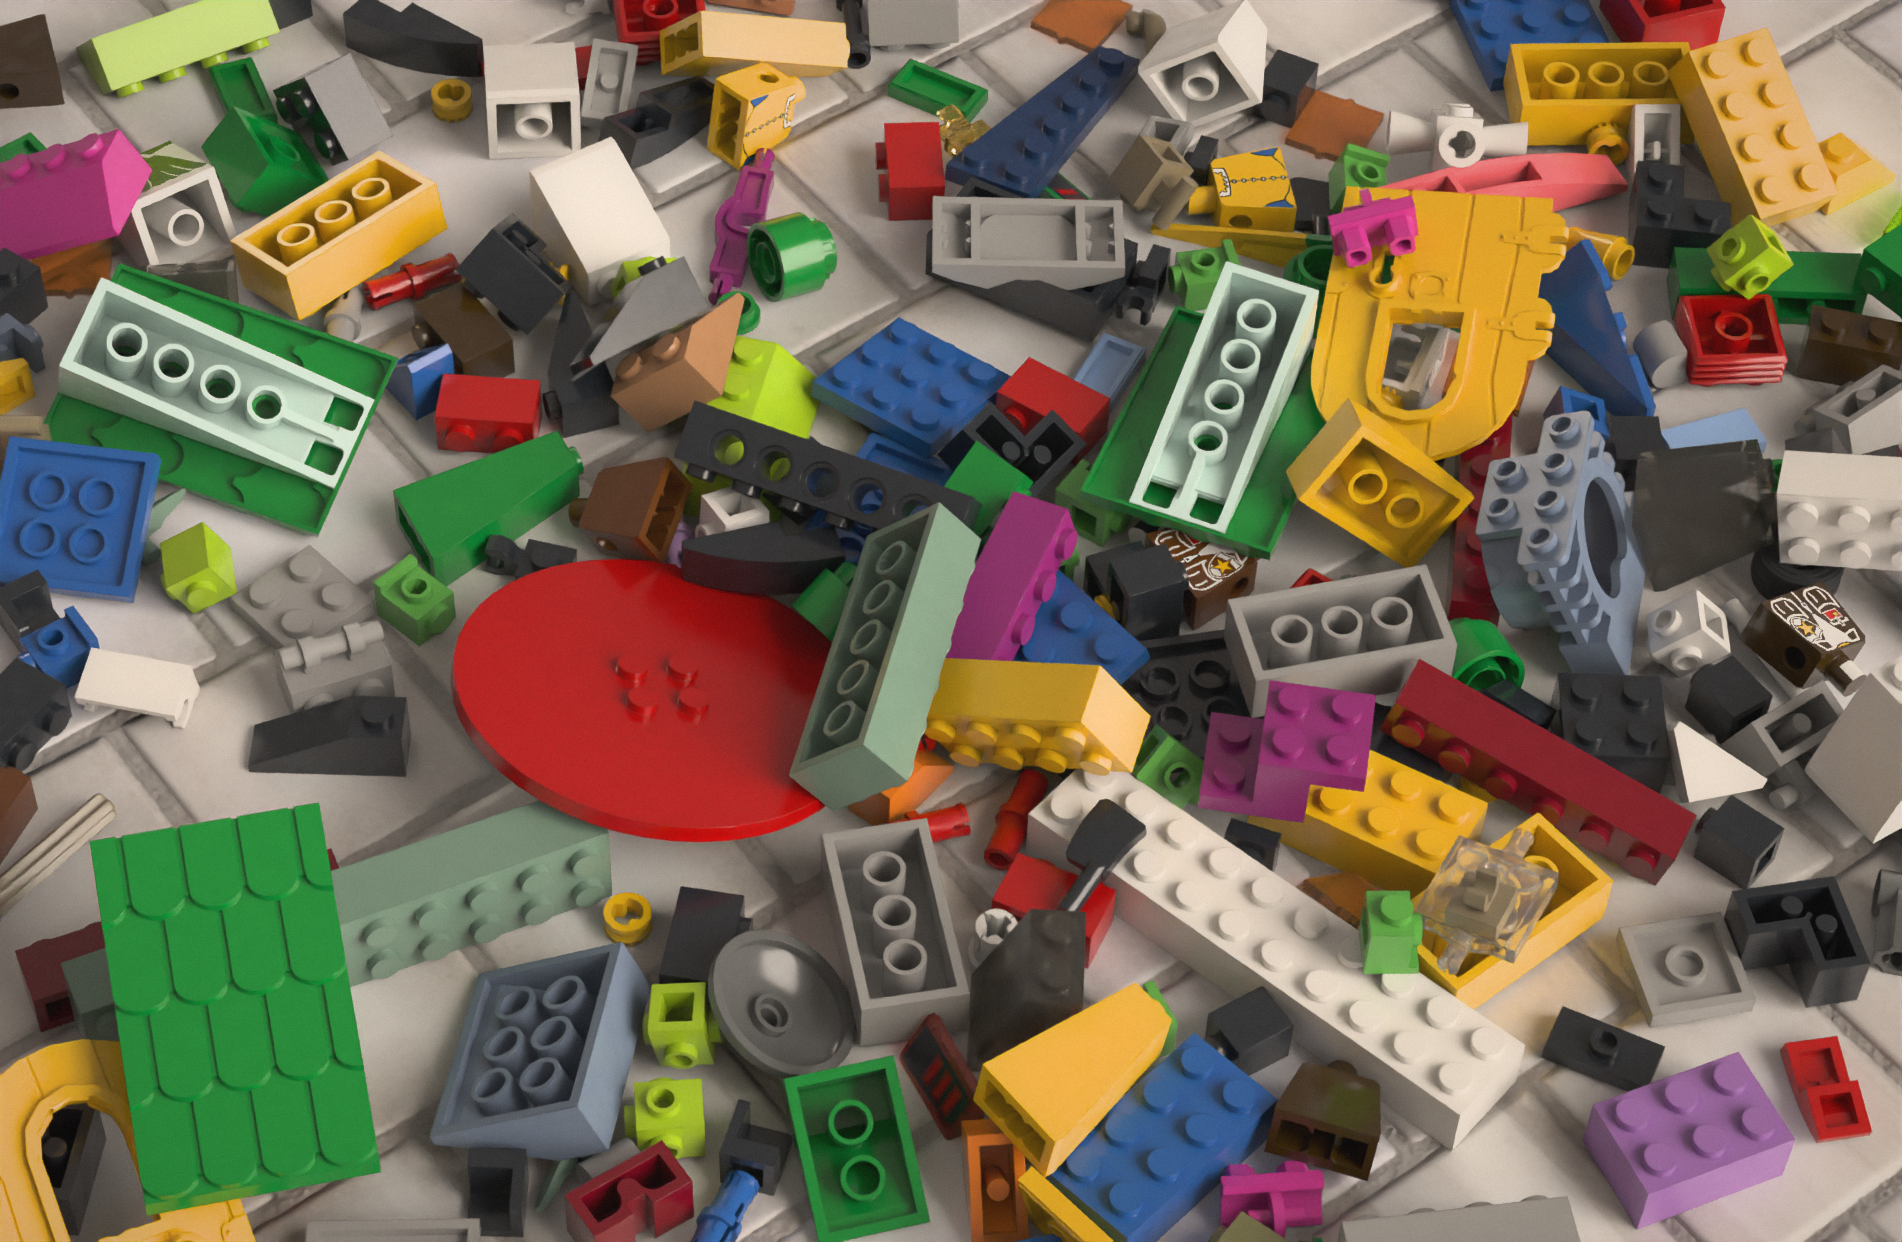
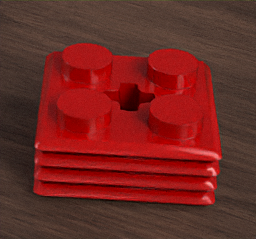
[613,0,706,66]
[1674,294,1788,387]

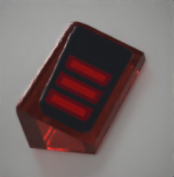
[900,1013,985,1140]

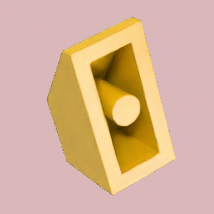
[1818,132,1896,216]

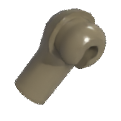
[1126,9,1166,57]

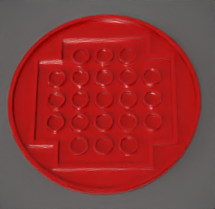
[450,559,832,843]

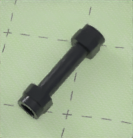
[835,0,871,69]

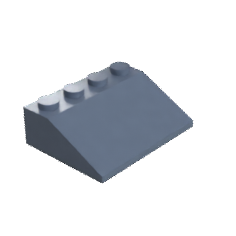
[429,942,651,1161]

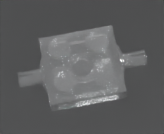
[1414,828,1559,975]

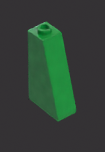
[393,431,584,587]

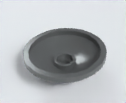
[708,930,856,1079]

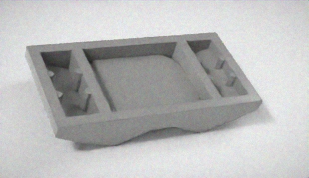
[932,196,1125,291]

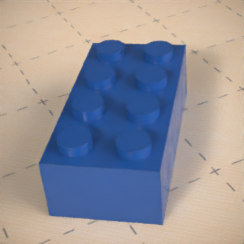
[1042,1033,1278,1242]

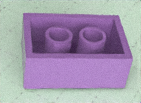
[1583,1052,1796,1230]

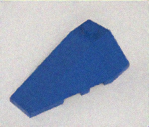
[1536,239,1656,416]

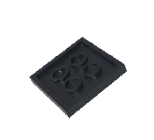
[1120,629,1264,779]

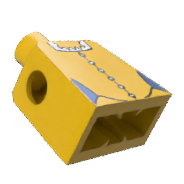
[706,62,806,171]
[1185,147,1297,233]

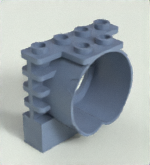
[1475,411,1653,675]

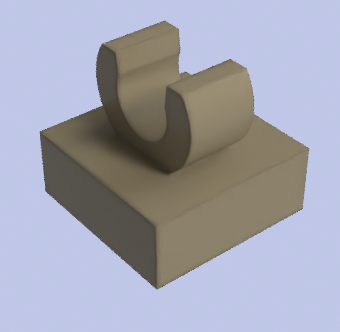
[1445,866,1518,941]

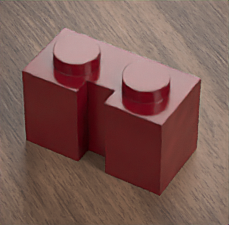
[564,1140,694,1242]

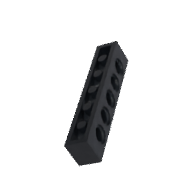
[674,400,982,534]

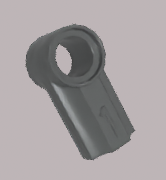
[1871,869,1902,976]

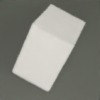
[1625,104,1681,190]
[1667,721,1768,803]

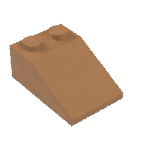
[611,292,745,433]

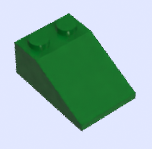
[781,1055,931,1242]

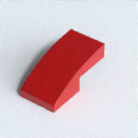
[1780,1036,1872,1143]

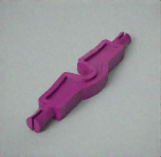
[708,148,775,305]

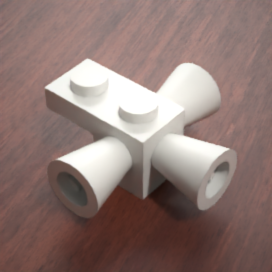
[1385,102,1528,171]

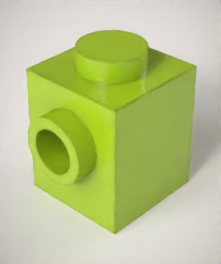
[160,521,237,614]

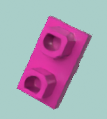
[1327,188,1419,268]
[1219,1160,1325,1238]

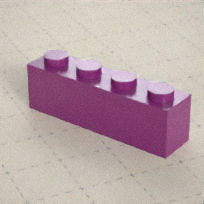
[945,491,1078,661]

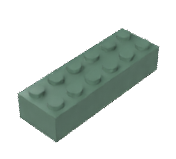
[789,502,981,811]

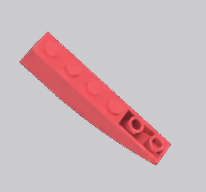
[1377,153,1629,212]

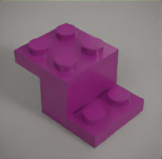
[1198,680,1376,823]

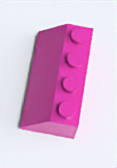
[0,129,152,260]

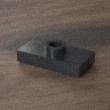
[1541,1006,1665,1092]

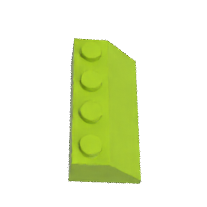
[76,0,280,99]
[682,335,821,523]

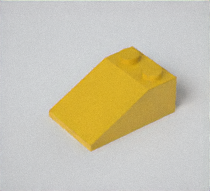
[1286,397,1474,568]

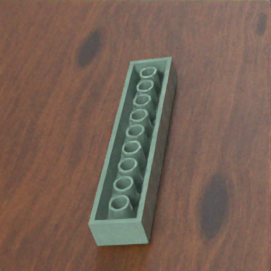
[61,800,612,1042]

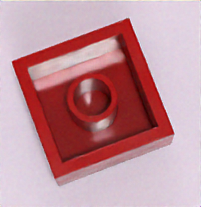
[1599,0,1726,51]

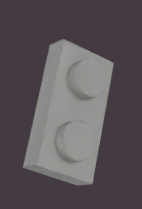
[580,38,638,128]

